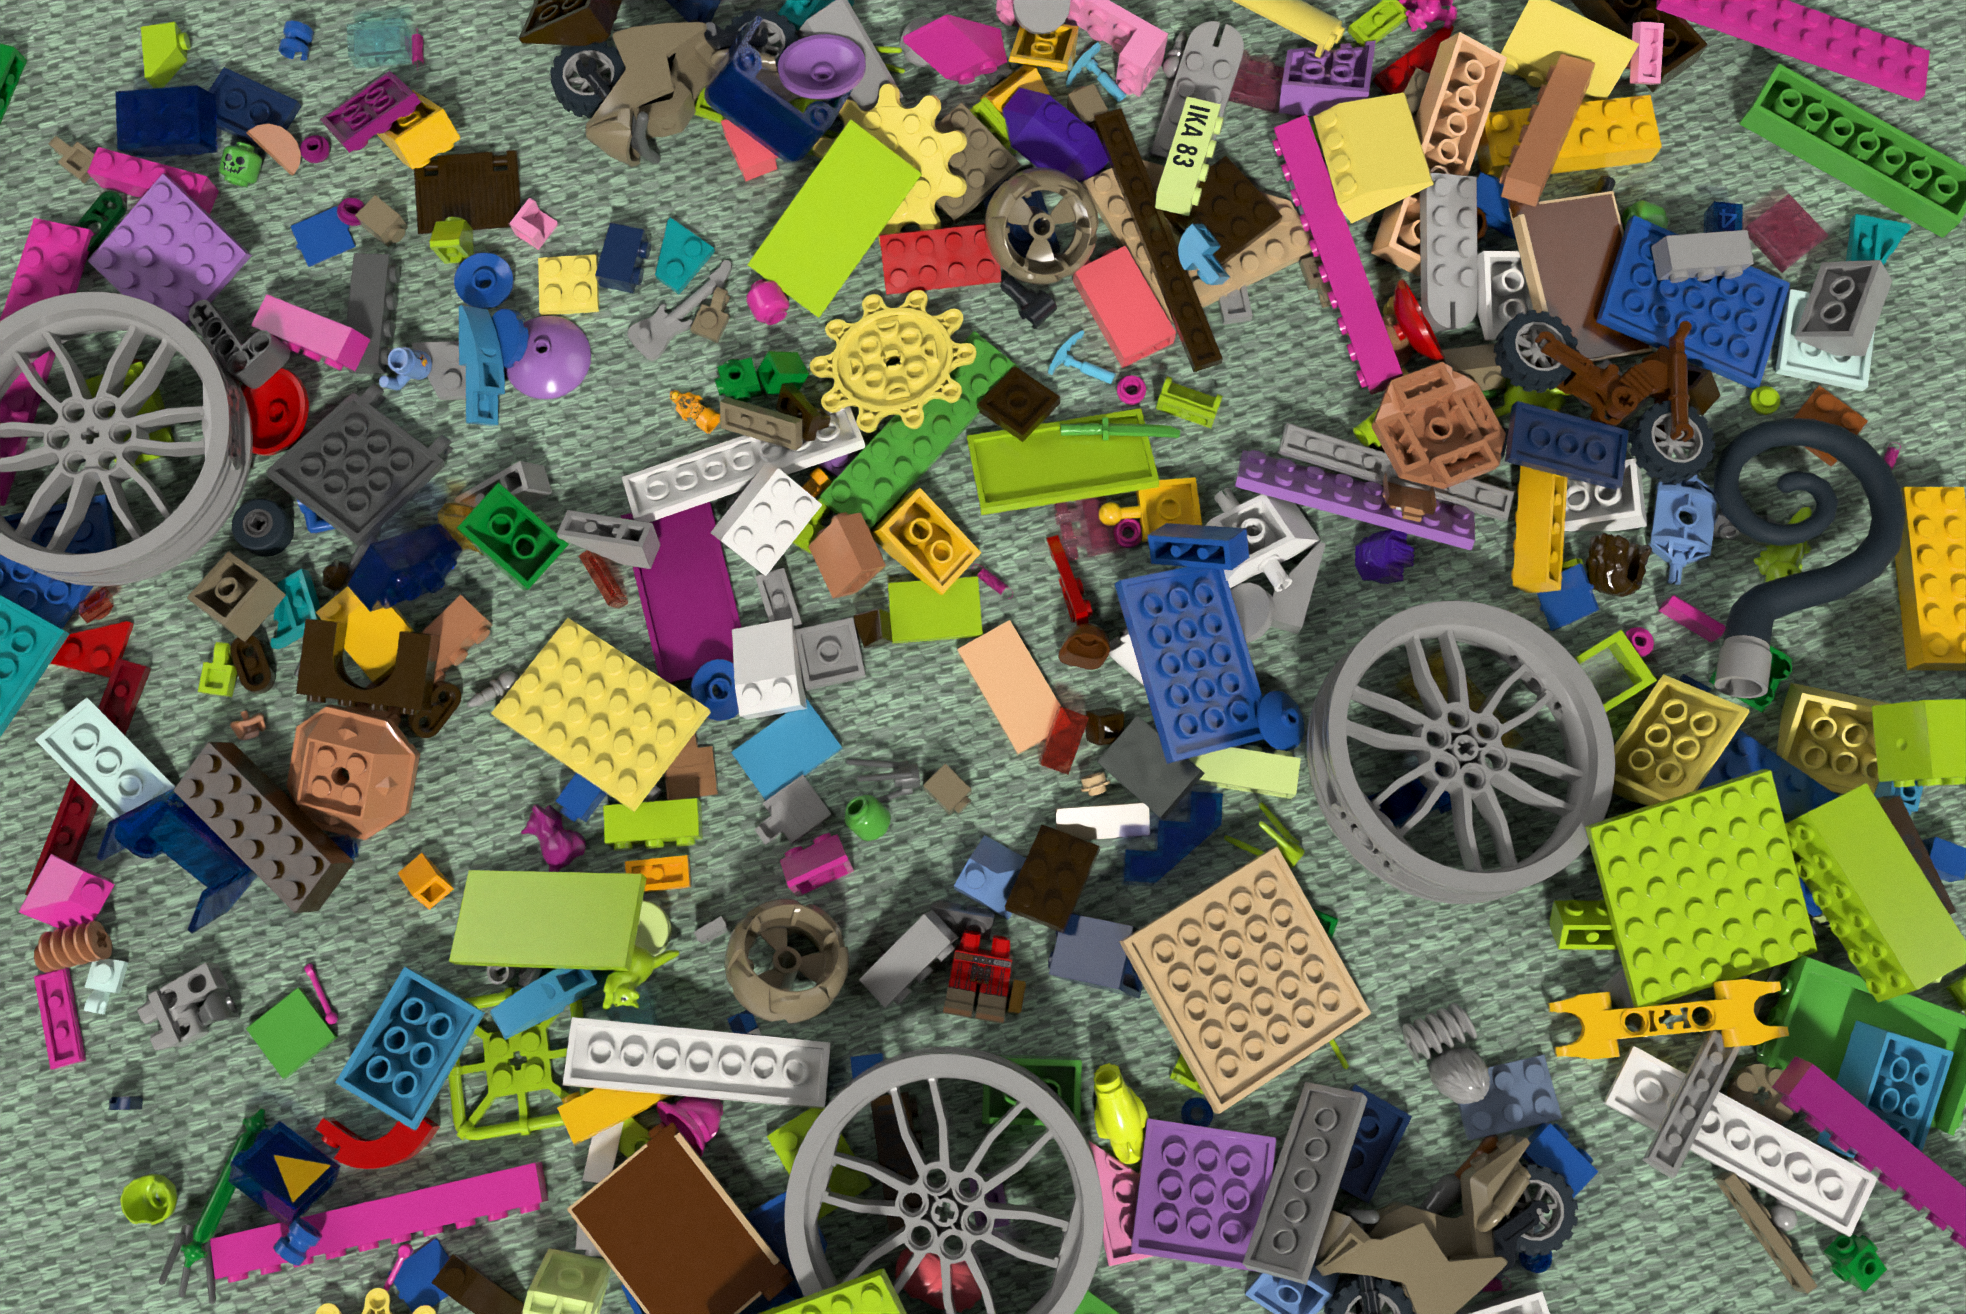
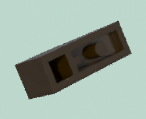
[431,1254,524,1314]

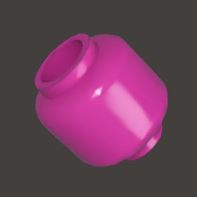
[746,279,789,325]

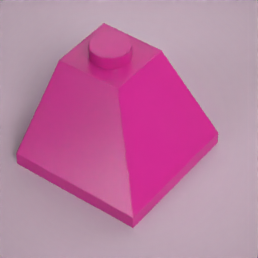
[18,854,115,929]

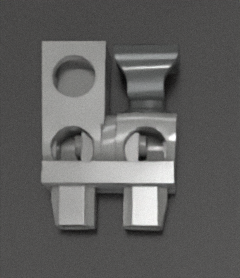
[137,962,240,1050]

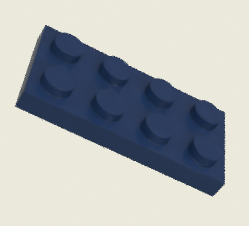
[1505,401,1629,490]

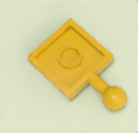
[1098,477,1202,542]

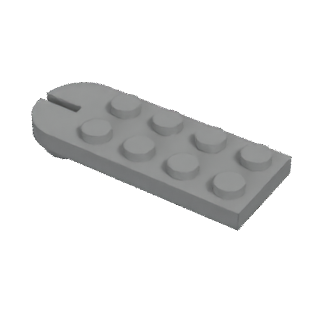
[1150,21,1244,164]
[1420,173,1478,332]

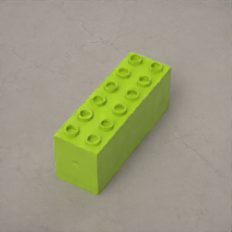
[1872,699,1966,788]
[1785,783,1966,1002]

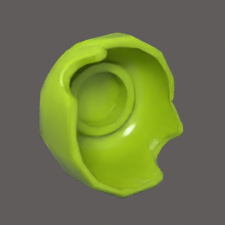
[120,1174,178,1225]

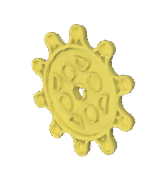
[812,83,967,247]
[809,290,977,433]

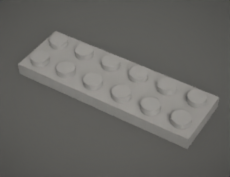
[1242,1082,1368,1285]

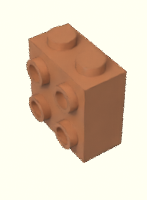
[808,512,886,599]

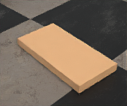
[957,620,1071,755]

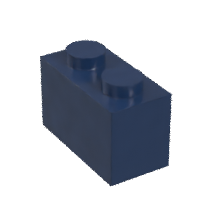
[595,223,651,294]

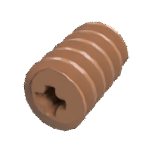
[34,921,113,973]

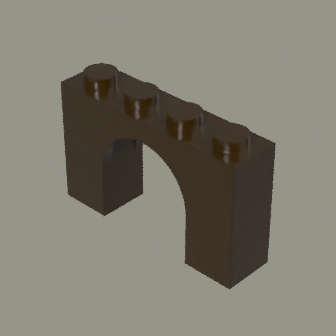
[296,619,440,715]

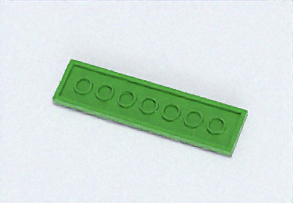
[820,331,1019,532]

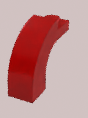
[315,1116,441,1169]

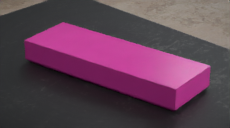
[34,968,86,1070]

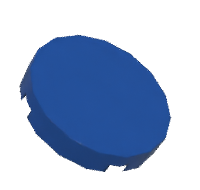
[492,309,529,369]

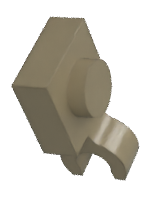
[48,136,95,184]
[1300,256,1333,308]
[690,287,730,343]

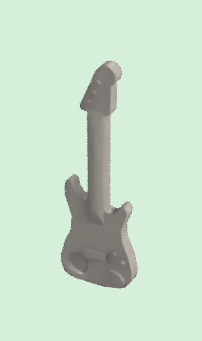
[627,260,732,361]

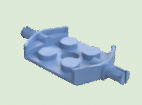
[1647,475,1717,585]

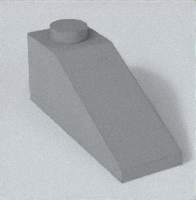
[454,461,552,522]
[557,510,660,569]
[1271,542,1326,634]

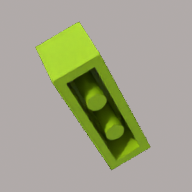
[603,798,703,851]

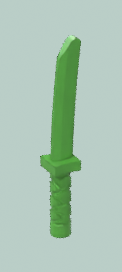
[1061,417,1180,440]

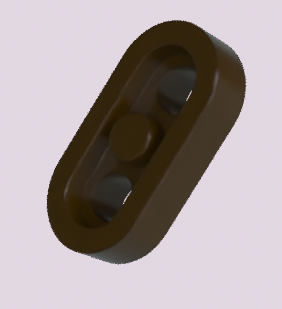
[230,635,275,694]
[408,681,461,738]

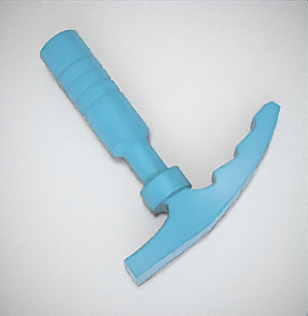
[1066,42,1126,103]
[1048,330,1116,384]

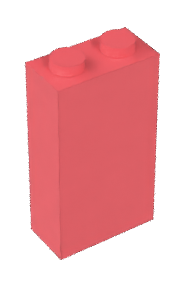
[1073,246,1176,368]

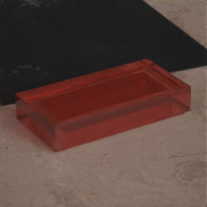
[579,550,628,609]
[1038,706,1089,775]

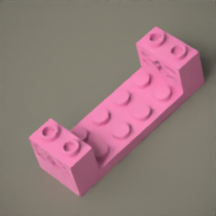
[996,0,1168,97]

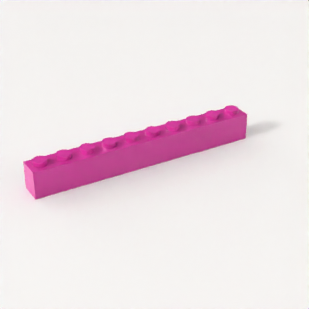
[1272,114,1403,395]
[210,1162,549,1283]

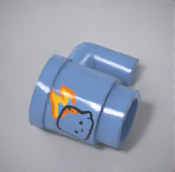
[379,347,432,391]

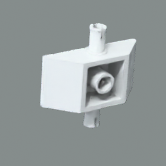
[1205,488,1321,592]

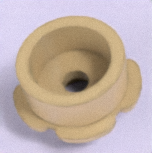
[1081,772,1110,796]

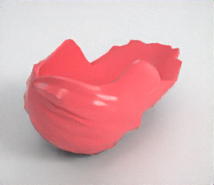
[895,1247,982,1313]

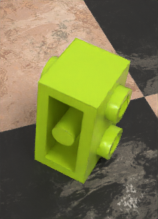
[1549,900,1618,950]

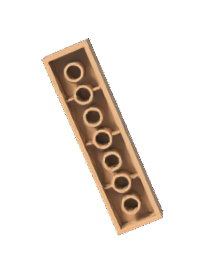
[1371,32,1507,276]

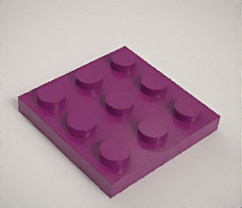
[320,70,421,153]

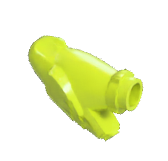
[1094,1063,1149,1164]

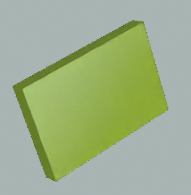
[888,576,983,644]

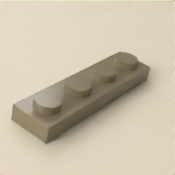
[1714,1172,1817,1294]

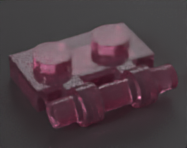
[1228,55,1284,112]
[1054,496,1117,561]

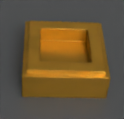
[1008,979,1026,1014]

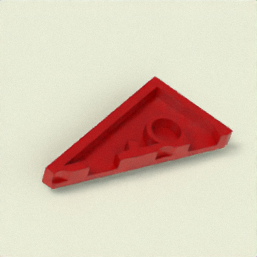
[1373,25,1454,95]
[1046,535,1093,626]
[50,621,134,678]

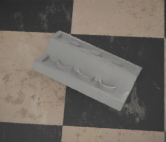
[796,0,903,111]

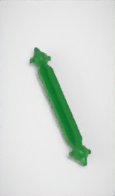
[181,1108,269,1268]

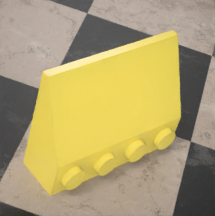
[1501,0,1639,102]
[1313,93,1434,224]
[1612,674,1749,806]
[1777,683,1891,794]

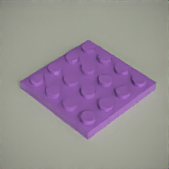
[88,174,252,328]
[1130,1118,1276,1272]

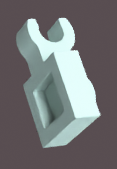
[84,959,128,1015]

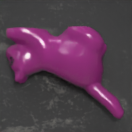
[521,804,586,872]

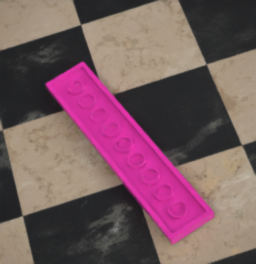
[1656,0,1930,101]
[0,218,95,506]

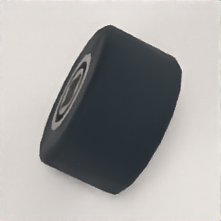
[232,498,294,557]

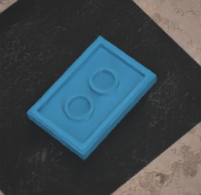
[731,699,843,800]

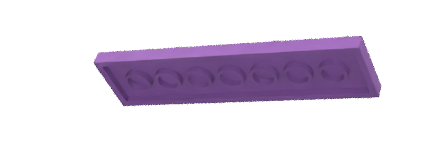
[1235,450,1475,550]

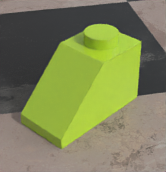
[140,22,191,91]
[429,217,474,264]

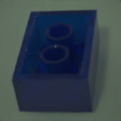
[115,85,218,158]
[347,523,463,612]

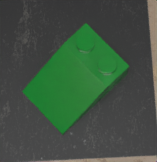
[456,482,569,591]

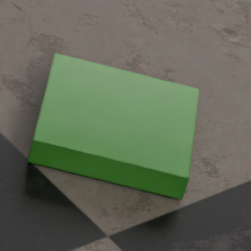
[246,987,338,1079]

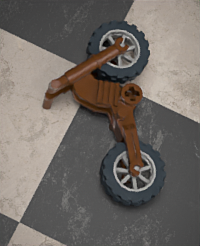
[1493,310,1715,484]

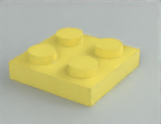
[538,254,599,316]

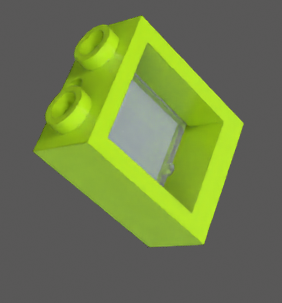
[1574,630,1657,712]

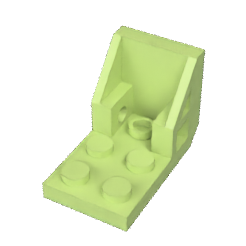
[522,1248,611,1314]

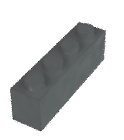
[346,253,400,374]

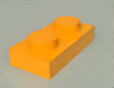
[625,855,691,892]

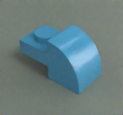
[1178,224,1230,285]

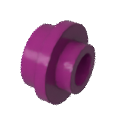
[300,135,330,163]
[337,198,365,226]

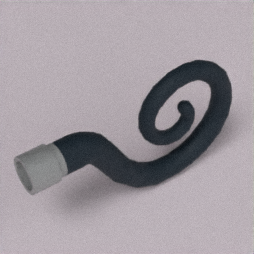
[1714,418,1906,698]

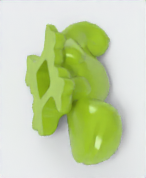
[1754,507,1812,582]

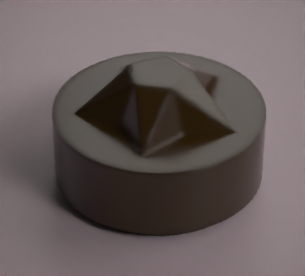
[322,559,349,591]

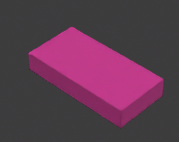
[1658,595,1726,642]

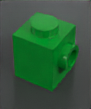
[756,351,809,394]

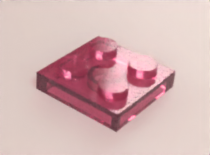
[1744,194,1829,273]

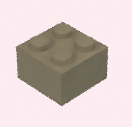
[187,551,286,642]

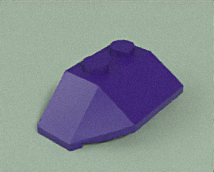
[1002,87,1109,182]

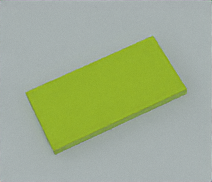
[747,119,922,318]
[967,408,1159,515]
[449,870,646,971]

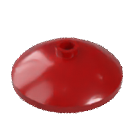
[1393,279,1445,361]
[241,368,309,456]

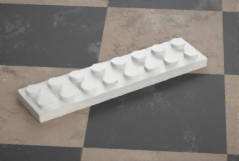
[622,406,865,522]
[562,1017,831,1109]
[1603,1046,1878,1237]

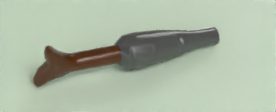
[1419,1134,1499,1215]

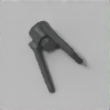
[846,759,920,803]
[159,1225,216,1305]

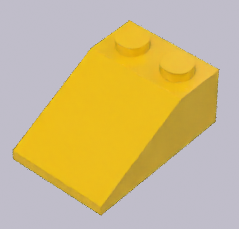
[1009,24,1079,72]
[377,90,461,170]
[870,488,981,595]
[316,573,415,685]

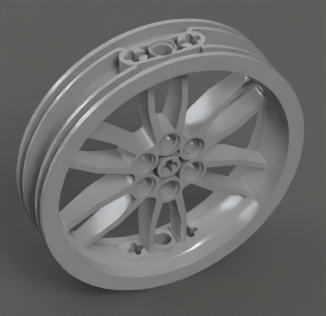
[0,292,253,586]
[1307,601,1615,904]
[784,1046,1104,1314]

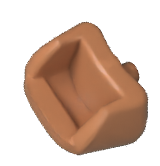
[230,710,266,740]

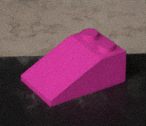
[903,14,1007,85]
[780,833,854,897]

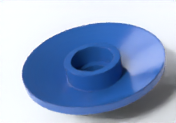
[454,253,514,309]
[691,659,739,721]
[1257,691,1304,751]

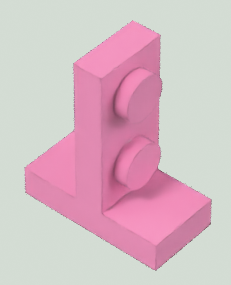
[1625,22,1664,85]

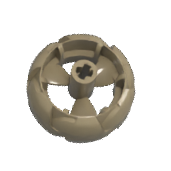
[985,167,1099,285]
[724,899,849,1024]

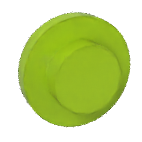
[1749,386,1780,415]

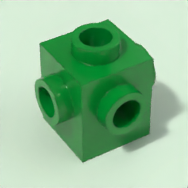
[715,357,762,402]
[1823,1233,1887,1292]

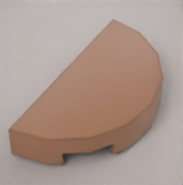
[246,124,301,176]

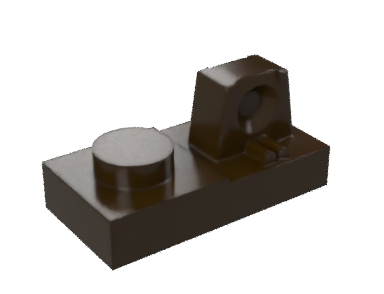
[776,383,831,442]

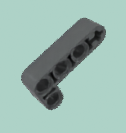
[189,300,290,389]

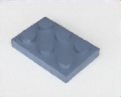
[1457,1055,1562,1140]

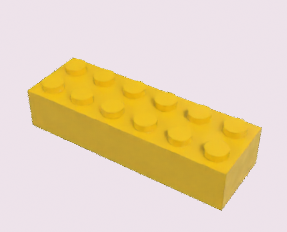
[1477,95,1662,180]
[1895,487,1966,671]

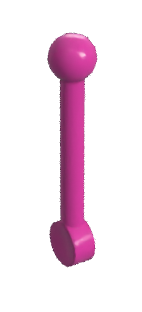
[304,963,338,1025]
[383,1244,413,1291]

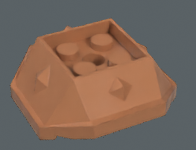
[1371,362,1506,489]
[286,704,420,840]

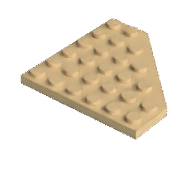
[1083,160,1314,324]

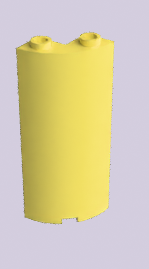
[1232,0,1346,58]

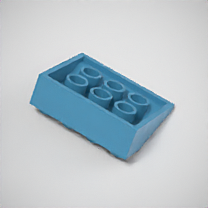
[335,967,485,1130]
[1817,1020,1954,1158]

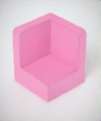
[509,198,558,250]

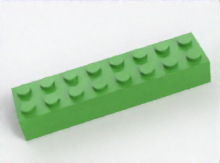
[1739,63,1966,238]

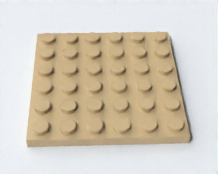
[1119,847,1371,1114]

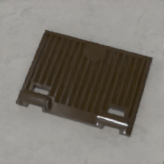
[414,150,521,234]

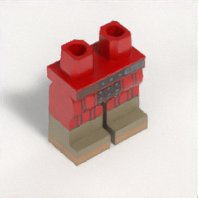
[943,930,1013,1024]

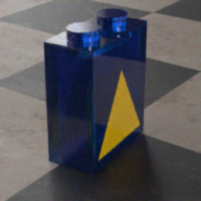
[228,1121,341,1227]

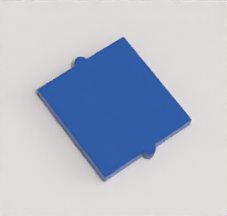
[290,206,356,267]
[1537,564,1600,631]
[388,1238,450,1313]

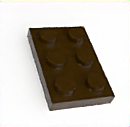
[1005,824,1100,933]

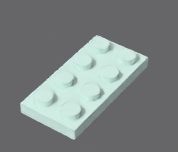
[35,697,175,832]

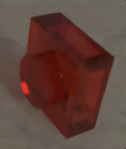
[78,586,114,624]

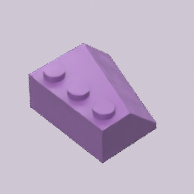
[1279,41,1376,116]

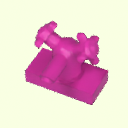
[1398,0,1457,32]

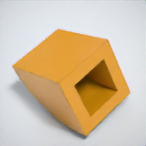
[397,853,454,910]

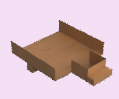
[1382,473,1437,522]
[665,732,718,800]

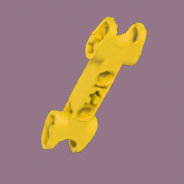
[1548,979,1789,1060]

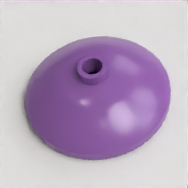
[778,34,866,100]
[504,316,591,399]

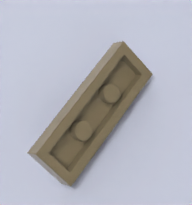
[720,397,803,451]

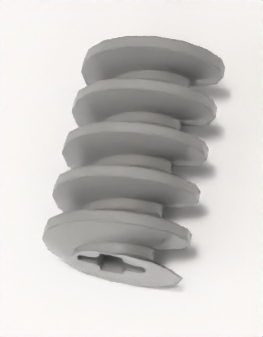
[1402,1003,1477,1064]

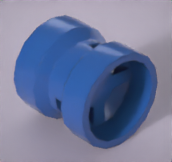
[278,21,314,61]
[273,1217,322,1266]

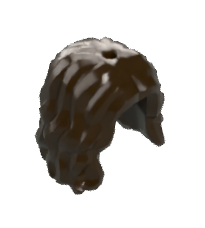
[1586,533,1652,597]

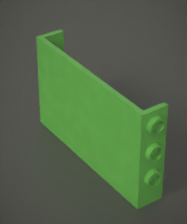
[1756,955,1966,1136]

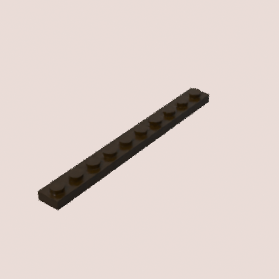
[1093,108,1223,372]

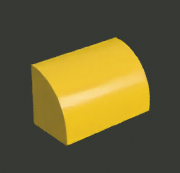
[980,65,1051,116]

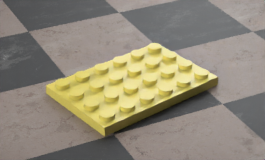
[491,618,711,812]

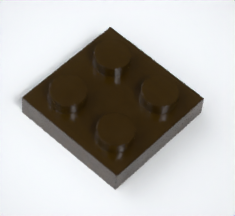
[977,366,1060,442]

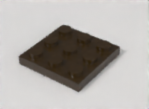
[1163,156,1283,266]

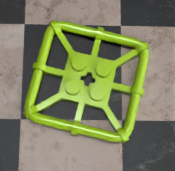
[448,987,593,1141]

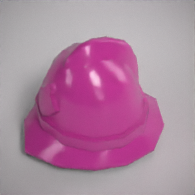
[656,1096,723,1157]

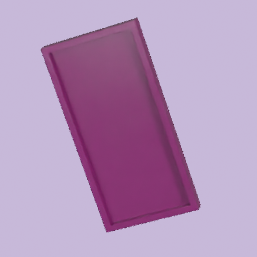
[620,502,742,684]

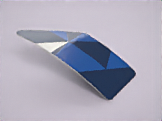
[727,1010,762,1036]

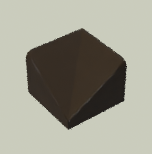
[853,608,893,648]
[1086,707,1124,746]

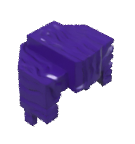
[1355,529,1415,584]

